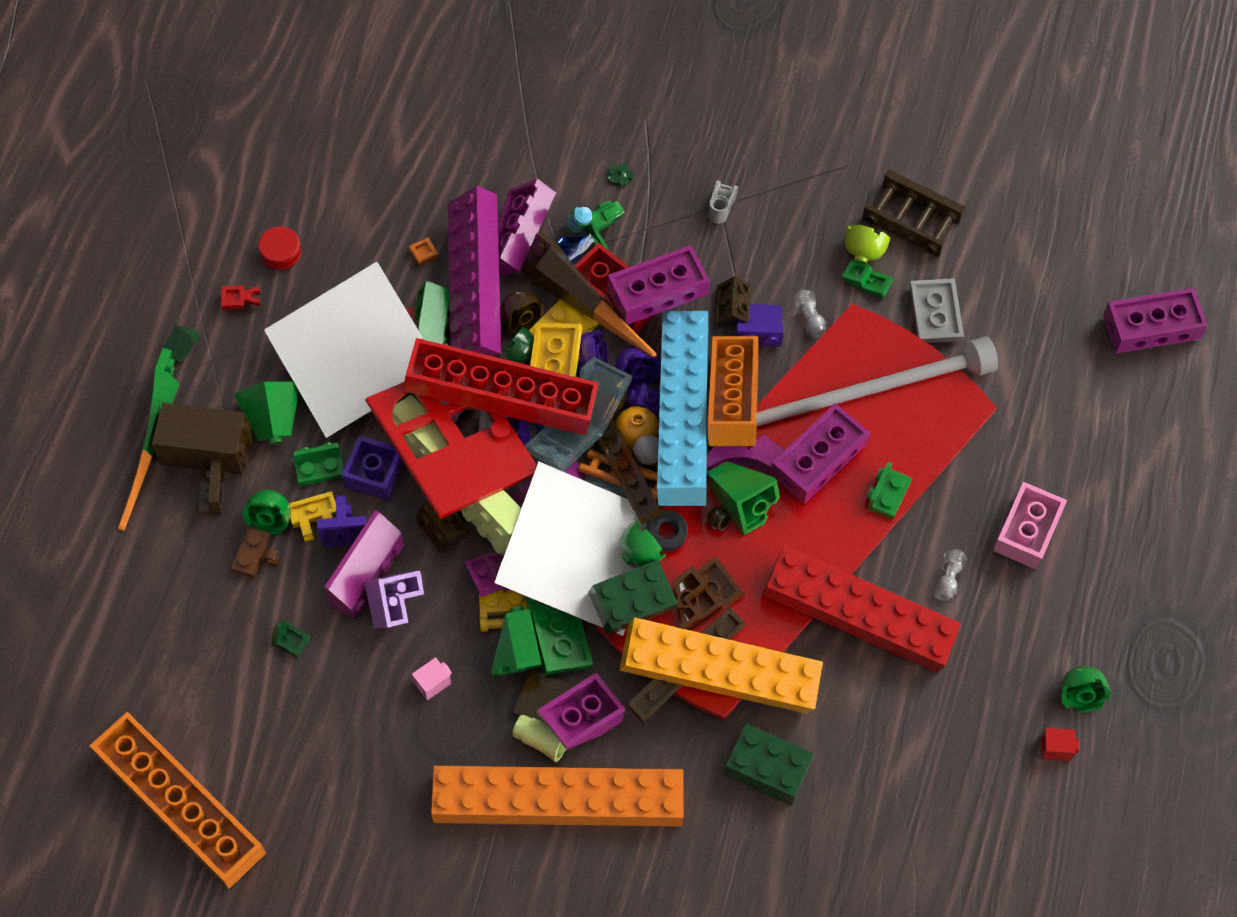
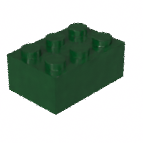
[588,560,678,636]
[724,723,814,806]

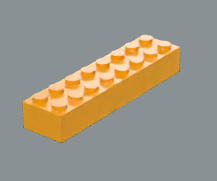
[620,618,823,714]

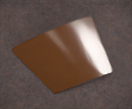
[673,557,745,630]

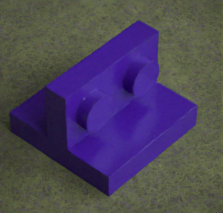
[317,496,367,547]

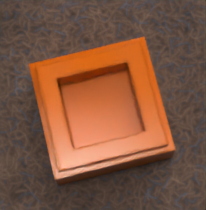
[409,237,439,267]

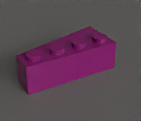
[498,179,556,276]

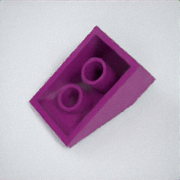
[537,673,626,750]

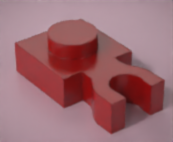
[221,285,261,310]

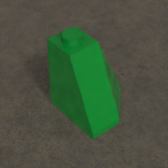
[234,382,299,445]
[707,461,780,535]
[491,606,541,677]

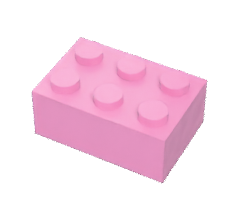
[993,482,1067,570]

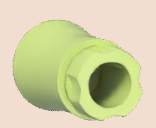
[513,715,566,762]

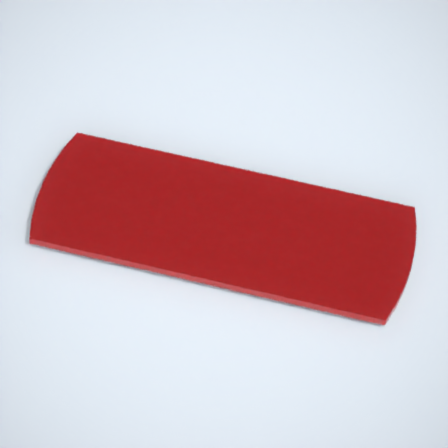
[592,303,997,721]

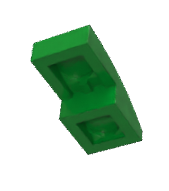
[842,260,893,299]

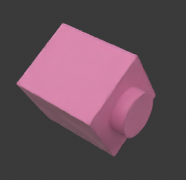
[412,657,452,701]

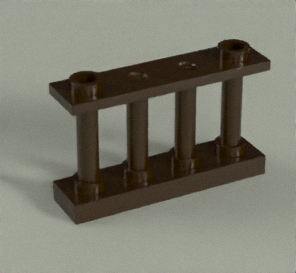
[862,169,966,257]

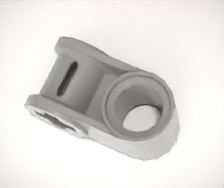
[708,180,738,224]

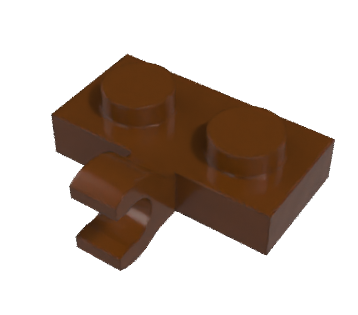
[231,527,280,578]

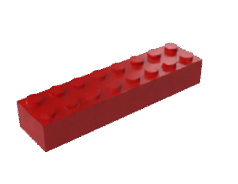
[403,338,599,436]
[762,545,961,673]

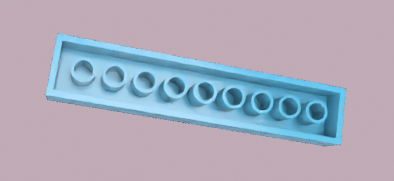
[657,311,709,506]

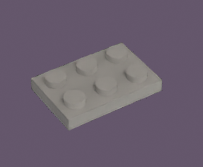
[910,278,964,343]

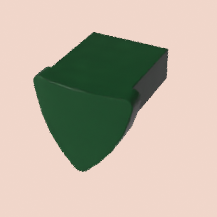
[162,325,200,362]
[272,621,311,658]

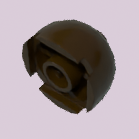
[500,290,545,335]

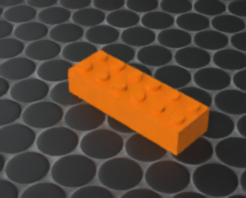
[708,336,759,446]

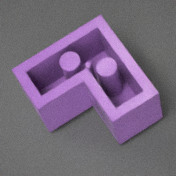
[365,571,424,629]

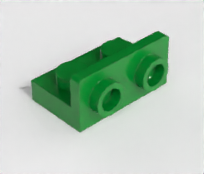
[292,443,344,487]
[866,462,912,520]

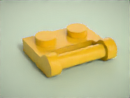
[479,589,528,632]

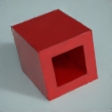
[1041,728,1079,761]

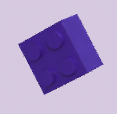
[342,436,404,501]

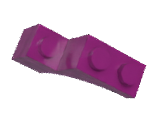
[706,435,784,477]

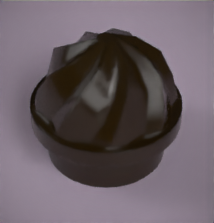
[707,507,731,531]

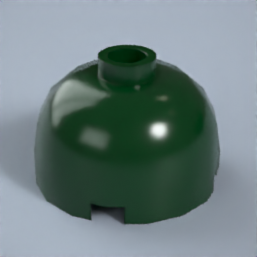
[497,326,534,366]

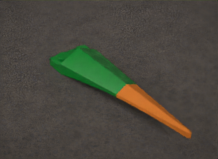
[118,348,180,531]

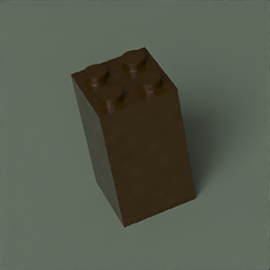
[152,403,254,474]

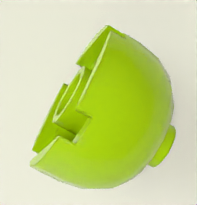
[844,224,890,264]

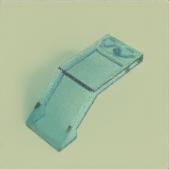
[525,357,632,472]

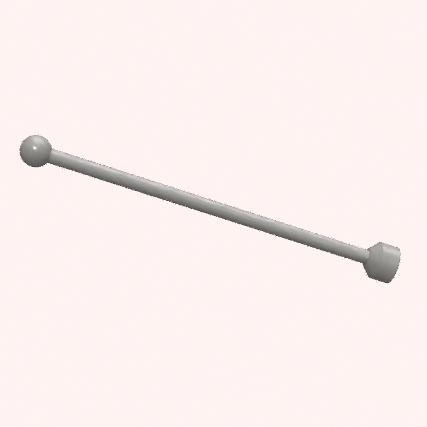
[633,336,998,465]

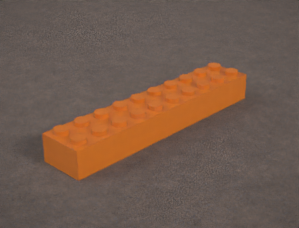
[432,766,684,827]

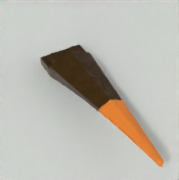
[521,232,657,357]

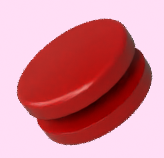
[258,227,301,270]

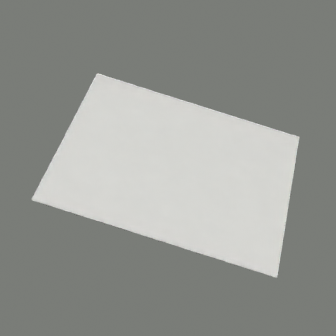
[264,262,424,438]
[495,462,660,636]

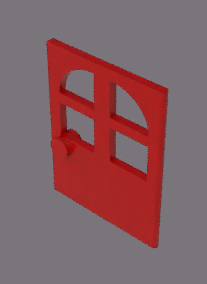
[365,382,537,519]

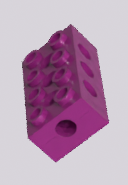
[608,245,710,325]
[1103,288,1208,354]
[770,403,870,504]

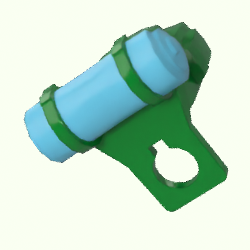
[565,200,625,250]

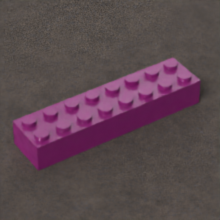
[448,186,501,357]

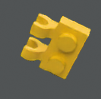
[289,491,336,542]

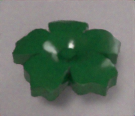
[608,163,634,187]

